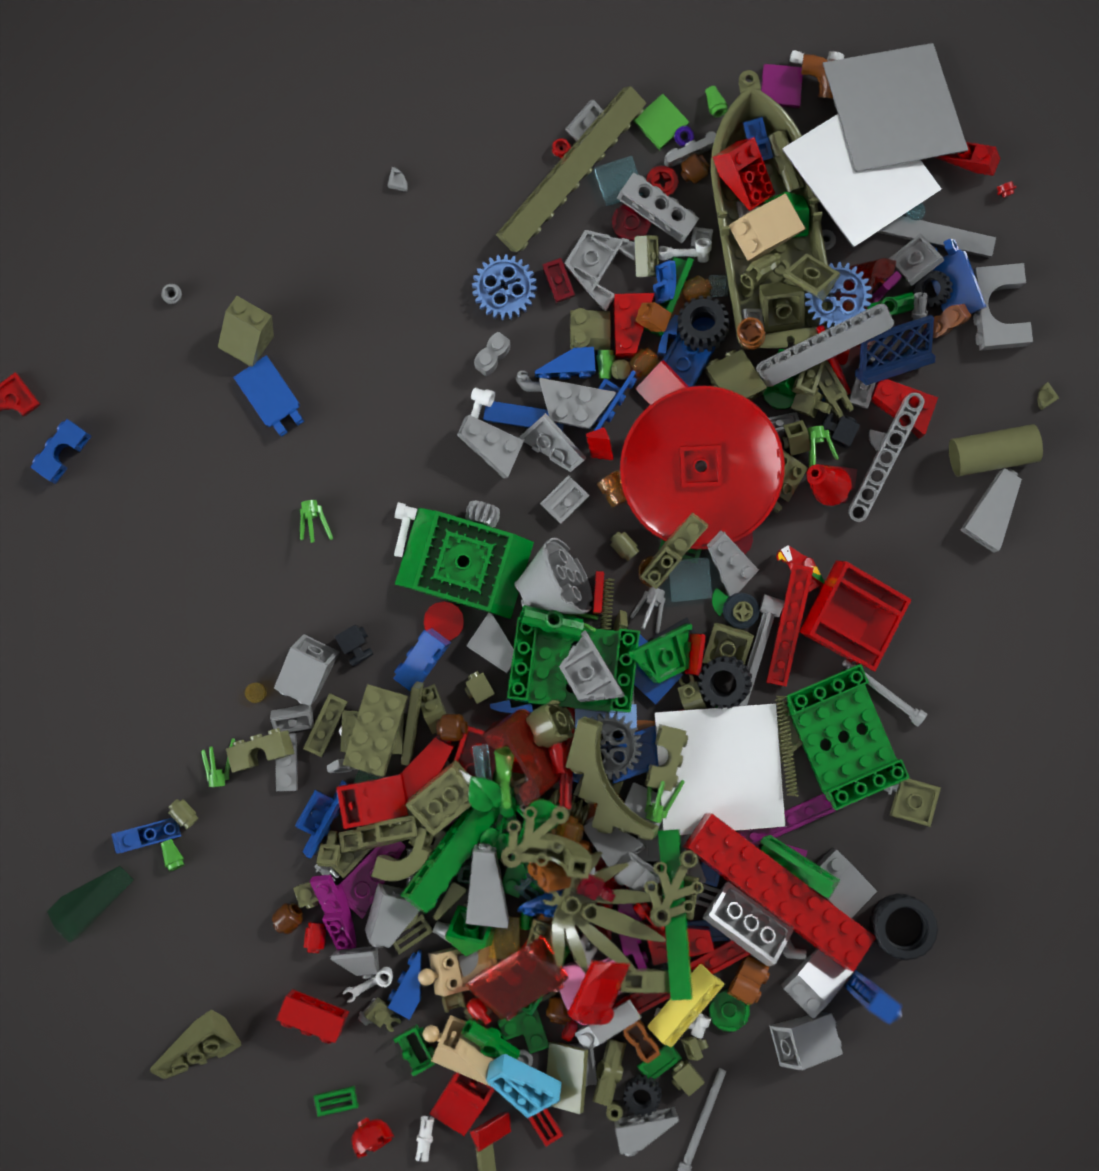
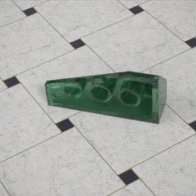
[47,866,134,943]

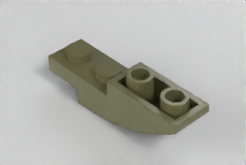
[640,512,708,589]
[619,968,670,993]

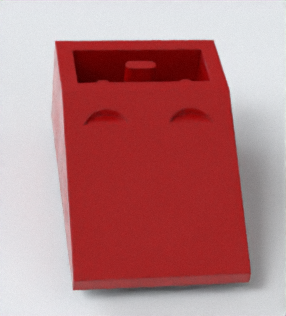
[712,137,776,210]
[336,774,408,829]
[429,1071,495,1136]

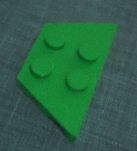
[628,623,692,683]

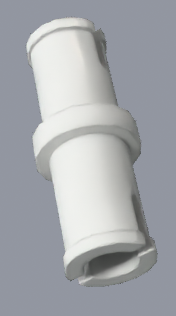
[415,1116,434,1162]

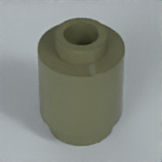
[610,532,639,562]
[168,799,199,830]

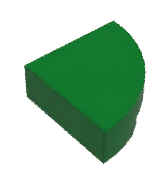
[712,588,728,616]

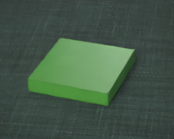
[633,94,689,150]

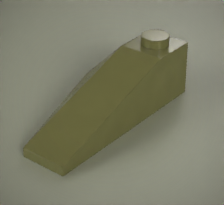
[150,1010,241,1079]

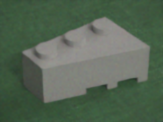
[457,415,524,478]

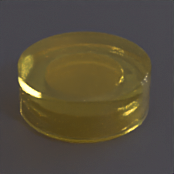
[245,683,266,703]

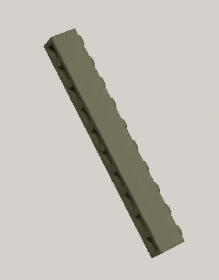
[496,86,647,252]

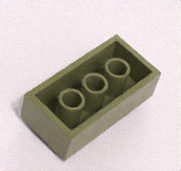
[343,684,409,777]

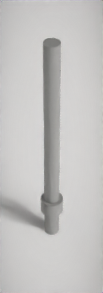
[677,1068,727,1171]

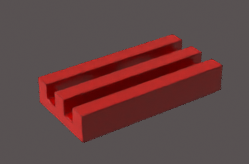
[528,1108,563,1147]

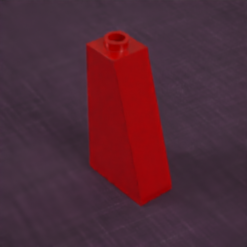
[401,735,456,803]

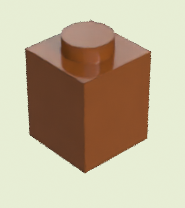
[635,302,672,332]

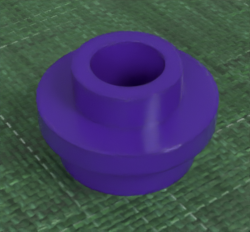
[674,126,694,147]

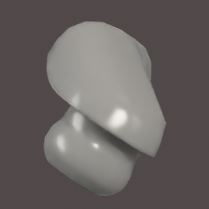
[516,371,542,392]
[782,939,806,960]

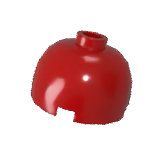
[352,1118,395,1158]

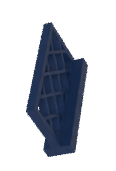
[855,315,936,385]

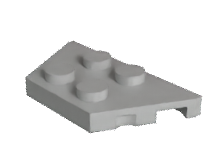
[539,378,616,429]
[559,630,624,702]

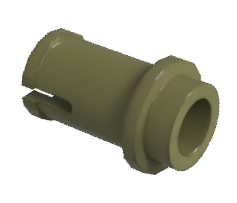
[606,1101,623,1121]

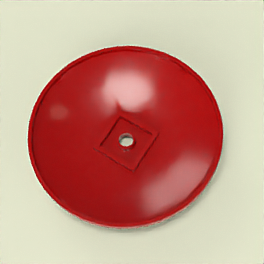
[620,386,785,549]

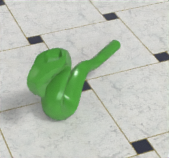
[492,746,514,809]

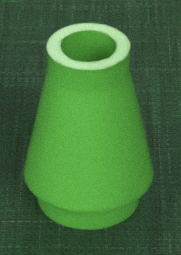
[705,86,728,118]
[596,350,616,379]
[161,839,185,872]

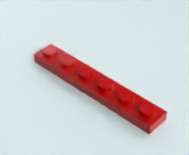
[766,563,814,687]

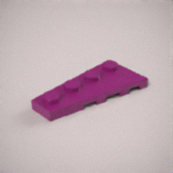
[338,841,406,919]

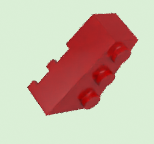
[613,293,654,359]
[870,379,938,439]
[644,921,714,965]

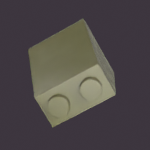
[218,296,274,367]
[705,349,767,401]

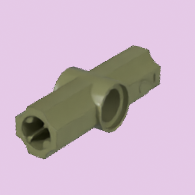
[768,130,804,193]
[592,1039,626,1106]

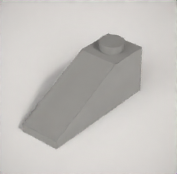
[575,1000,641,1050]

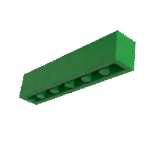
[401,806,500,913]

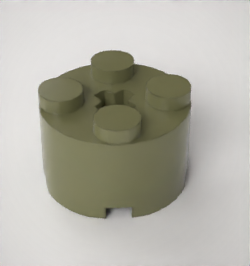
[526,700,575,748]

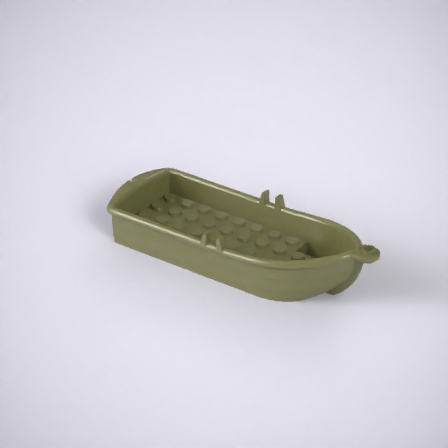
[711,70,835,350]

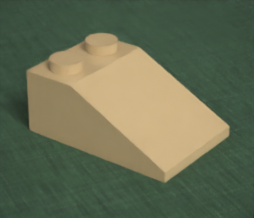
[728,194,805,262]

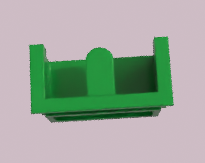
[394,1024,435,1077]

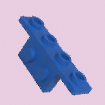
[594,370,637,431]
[295,780,348,859]

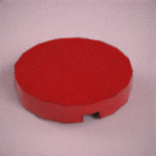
[424,601,464,641]

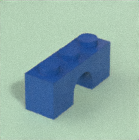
[31,419,92,484]

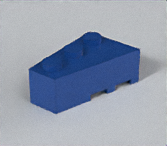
[393,628,452,692]

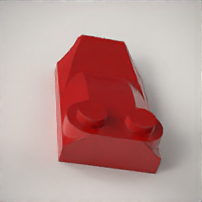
[568,961,630,1025]

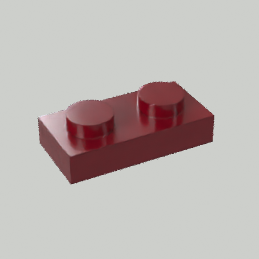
[542,258,575,303]

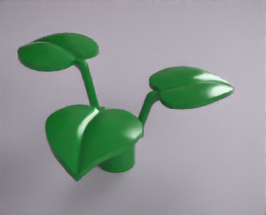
[468,777,564,859]

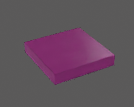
[761,64,803,108]

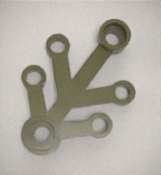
[501,806,569,867]
[644,850,704,927]

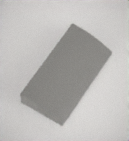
[702,882,793,966]

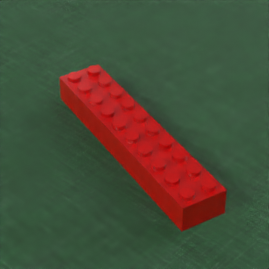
[683,813,876,972]

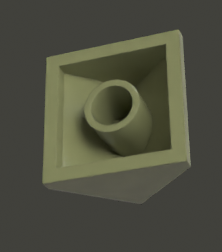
[783,253,840,302]

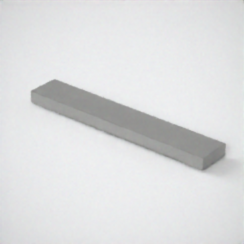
[877,216,996,258]

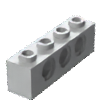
[617,172,699,243]

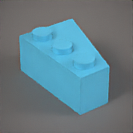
[486,1054,561,1118]

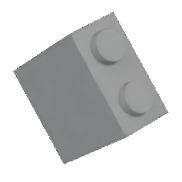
[274,634,340,706]
[365,883,419,948]
[769,1012,843,1070]

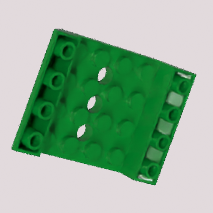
[507,617,640,713]
[786,664,910,810]

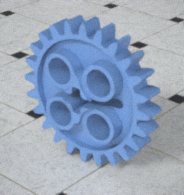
[472,254,537,320]
[804,262,872,329]

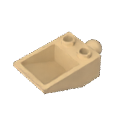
[418,942,500,996]
[423,1015,497,1086]

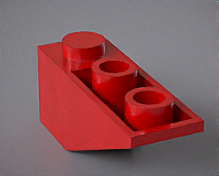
[935,142,1000,176]

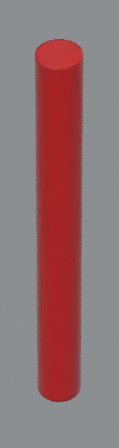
[816,325,851,395]

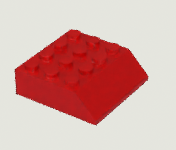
[799,560,912,672]

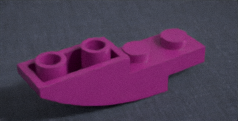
[310,874,357,950]
[617,886,649,969]

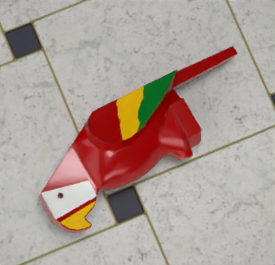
[776,545,825,592]

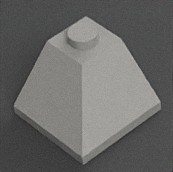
[331,946,379,979]

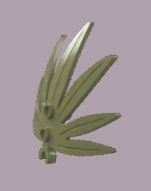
[543,851,666,974]

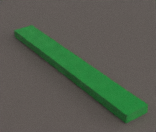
[658,829,693,1001]

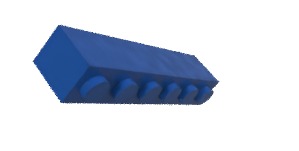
[844,970,902,1024]

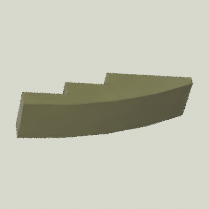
[339,815,418,854]

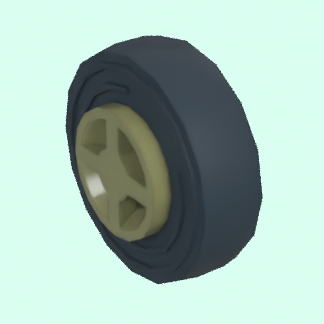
[723,592,760,629]

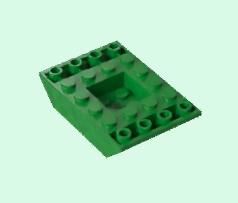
[395,507,534,619]

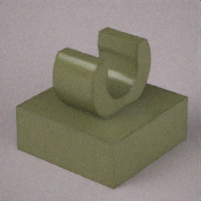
[681,1036,708,1061]

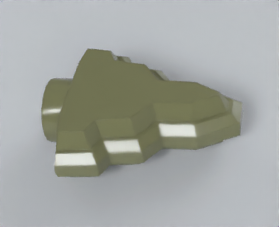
[740,253,781,291]

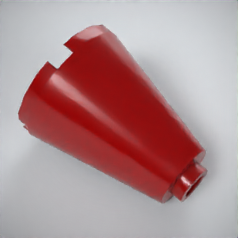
[806,464,852,506]

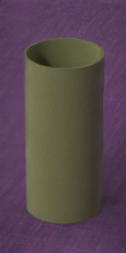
[949,424,1043,477]

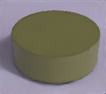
[611,359,630,380]

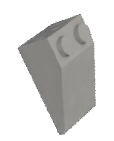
[817,847,877,918]
[781,949,853,1019]
[615,1107,679,1156]

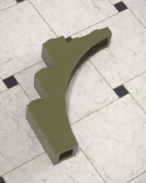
[566,716,659,840]

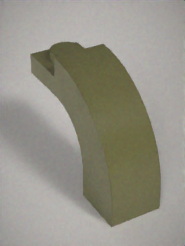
[372,826,434,881]
[522,833,592,879]

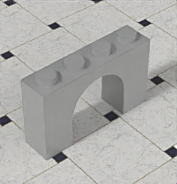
[973,263,1033,351]

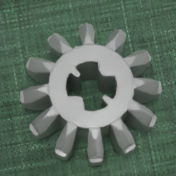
[465,500,500,527]

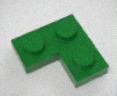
[497,1008,549,1054]

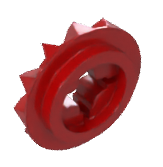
[646,166,678,196]

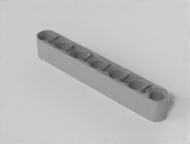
[756,304,894,387]
[848,393,924,522]

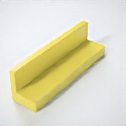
[648,964,725,1048]

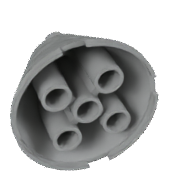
[515,538,593,614]

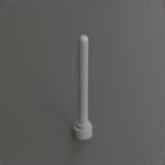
[842,659,927,727]

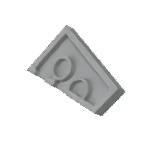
[518,413,586,472]
[707,530,759,597]

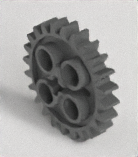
[591,712,643,780]

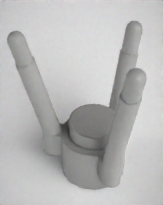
[630,586,666,634]

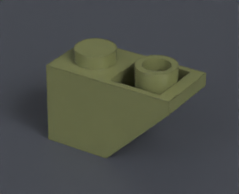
[421,684,447,734]

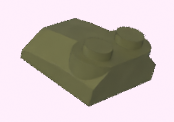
[570,308,610,351]
[702,623,754,664]

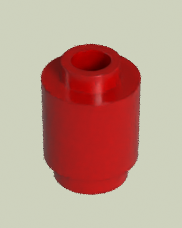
[304,922,326,953]

